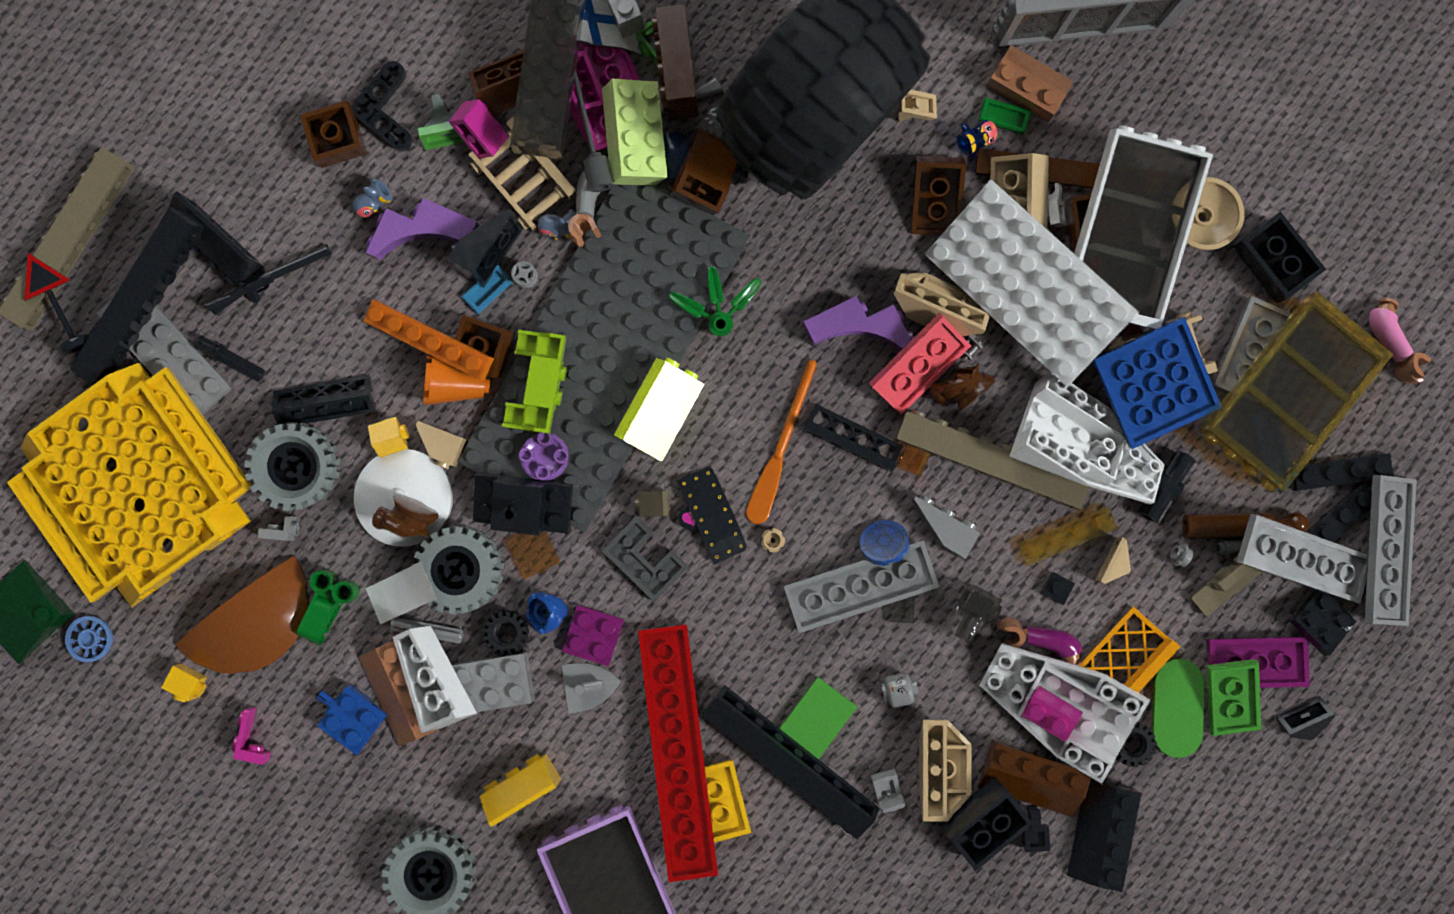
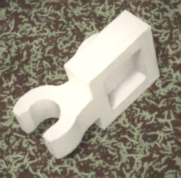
[1048,183,1067,227]

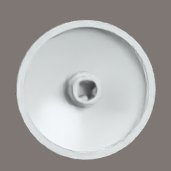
[354,449,453,546]

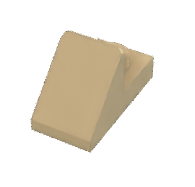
[898,90,937,122]

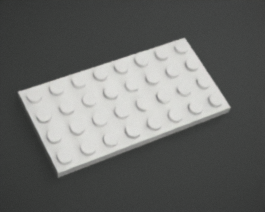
[925,179,1139,386]

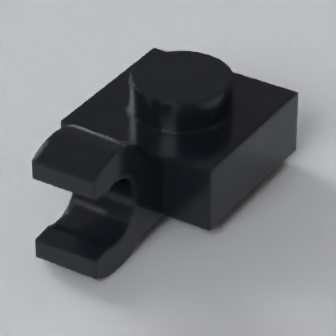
[1023,806,1051,853]

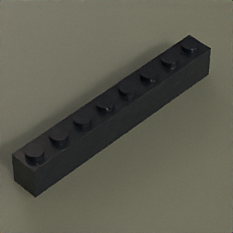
[70,207,205,386]
[701,685,880,839]

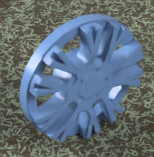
[65,616,113,662]

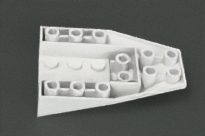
[1009,371,1164,504]

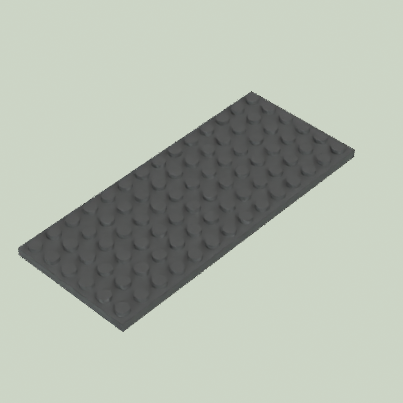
[458,184,750,533]

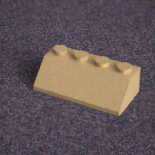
[991,153,1049,229]

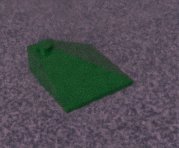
[0,560,75,664]

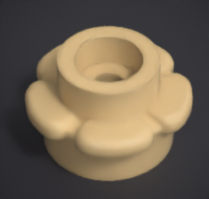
[761,528,785,553]

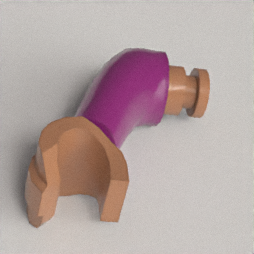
[996,617,1082,667]

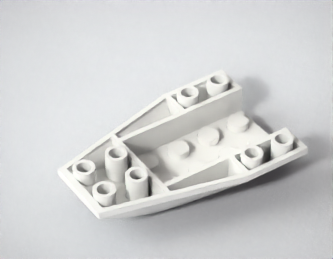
[980,643,1150,783]

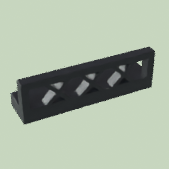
[271,375,376,425]
[803,404,903,472]

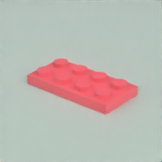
[869,313,971,415]

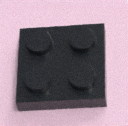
[1290,589,1357,657]

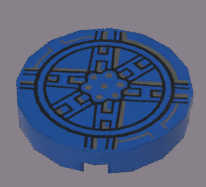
[860,520,910,566]

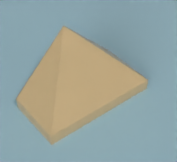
[1095,537,1131,584]

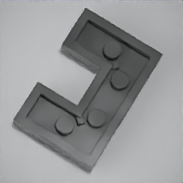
[602,516,689,602]

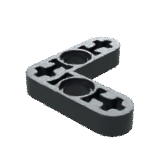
[352,61,413,152]

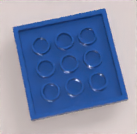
[1093,317,1222,449]

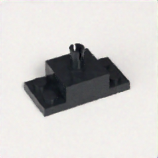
[473,472,573,536]

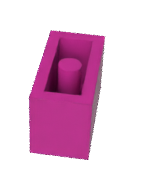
[448,99,509,159]
[1021,685,1083,742]

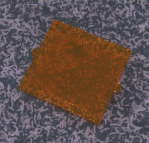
[506,531,561,580]

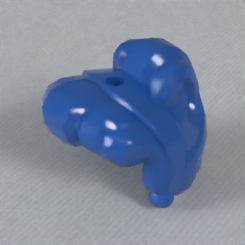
[526,592,568,634]

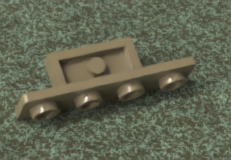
[1190,556,1263,616]

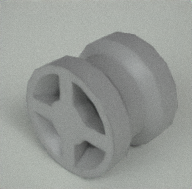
[511,261,538,288]

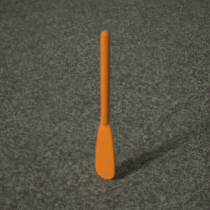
[746,360,817,524]

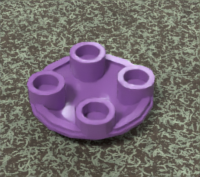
[519,433,569,481]

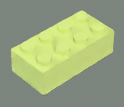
[602,79,667,186]

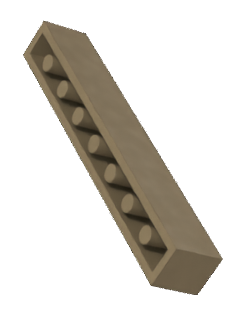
[0,147,135,331]
[894,409,1089,510]

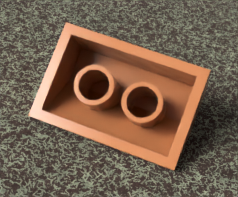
[986,45,1073,122]

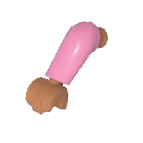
[1369,297,1431,384]

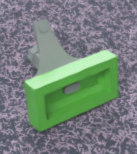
[418,94,464,150]

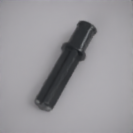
[194,335,265,382]

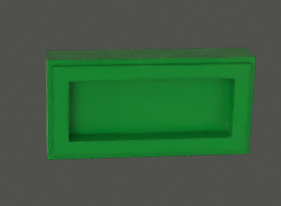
[978,97,1031,135]

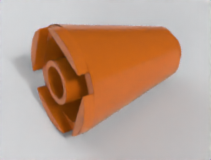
[423,356,490,405]

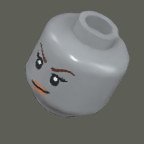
[881,673,919,708]

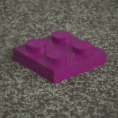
[562,605,624,667]

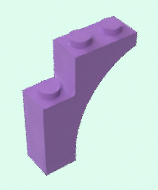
[366,198,480,260]
[802,296,914,351]

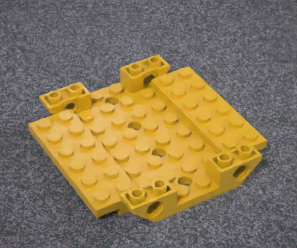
[7,363,252,607]

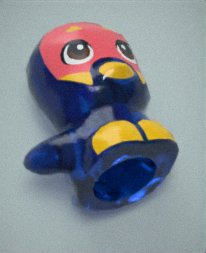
[956,120,998,157]

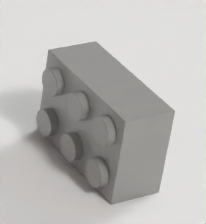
[452,651,535,712]

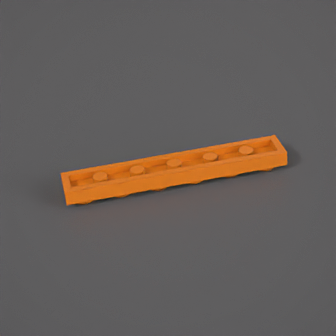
[363,299,494,381]

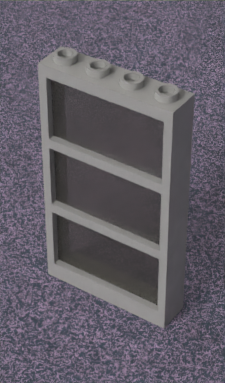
[992,0,1193,47]

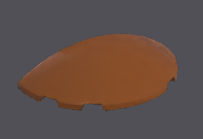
[175,556,309,674]

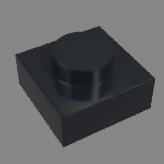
[1041,572,1075,605]

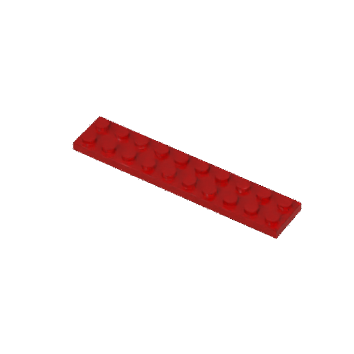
[638,624,718,883]

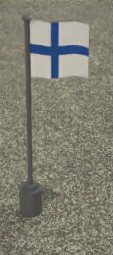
[554,0,641,192]

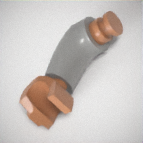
[568,171,602,248]

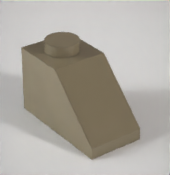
[635,491,670,517]

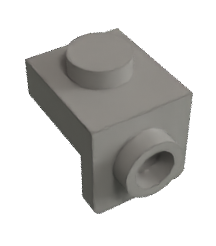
[871,769,905,813]

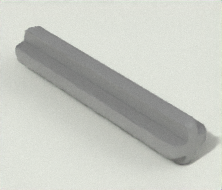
[390,617,463,644]

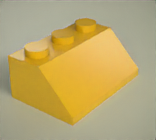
[479,754,561,827]

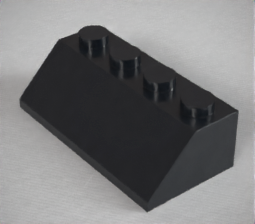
[169,191,264,286]
[1067,779,1142,892]

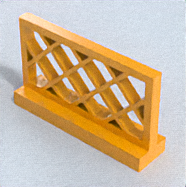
[1081,606,1181,693]

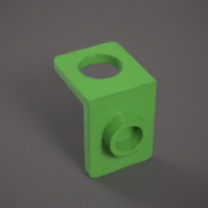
[636,21,658,65]

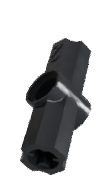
[1139,450,1196,523]

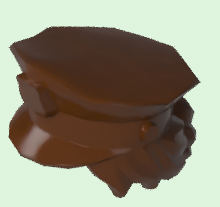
[930,363,995,411]
[372,496,439,537]

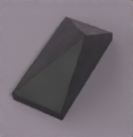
[1276,696,1335,740]

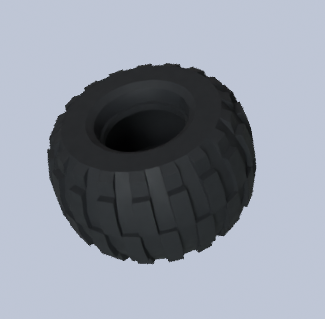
[716,0,931,200]

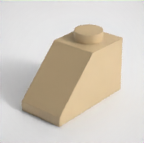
[416,421,467,469]

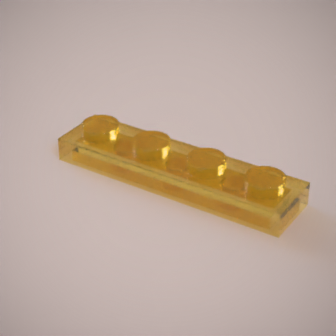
[1017,506,1118,566]

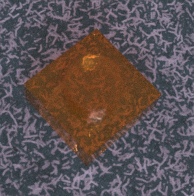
[897,444,930,477]

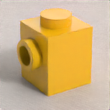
[368,417,409,458]
[161,664,207,702]

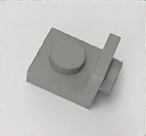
[258,516,299,541]

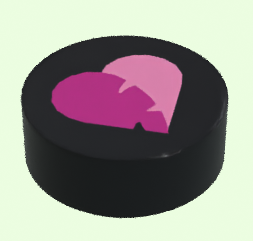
[679,506,698,530]

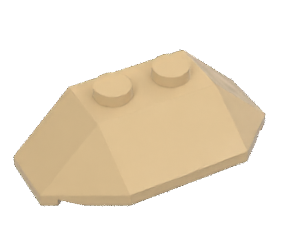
[894,273,990,336]
[919,719,971,821]

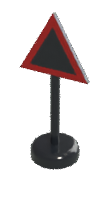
[24,253,90,356]

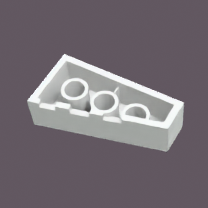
[393,626,477,733]

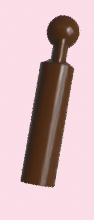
[1182,512,1309,539]

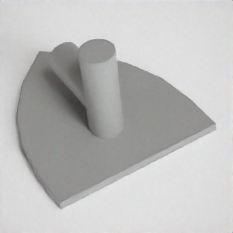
[562,663,621,714]

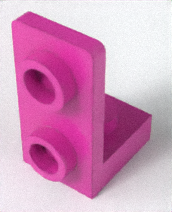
[232,707,271,765]

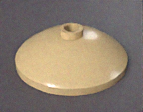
[1170,177,1244,251]

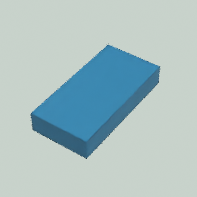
[461,265,514,314]

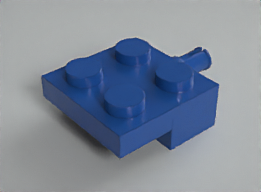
[316,684,388,756]

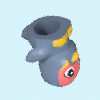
[352,178,393,218]
[538,209,576,240]

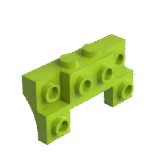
[502,330,567,434]

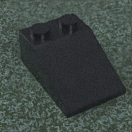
[447,209,524,288]

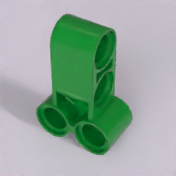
[296,569,360,646]

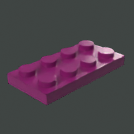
[1206,636,1310,688]

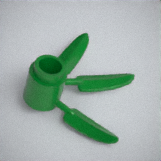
[669,266,761,337]

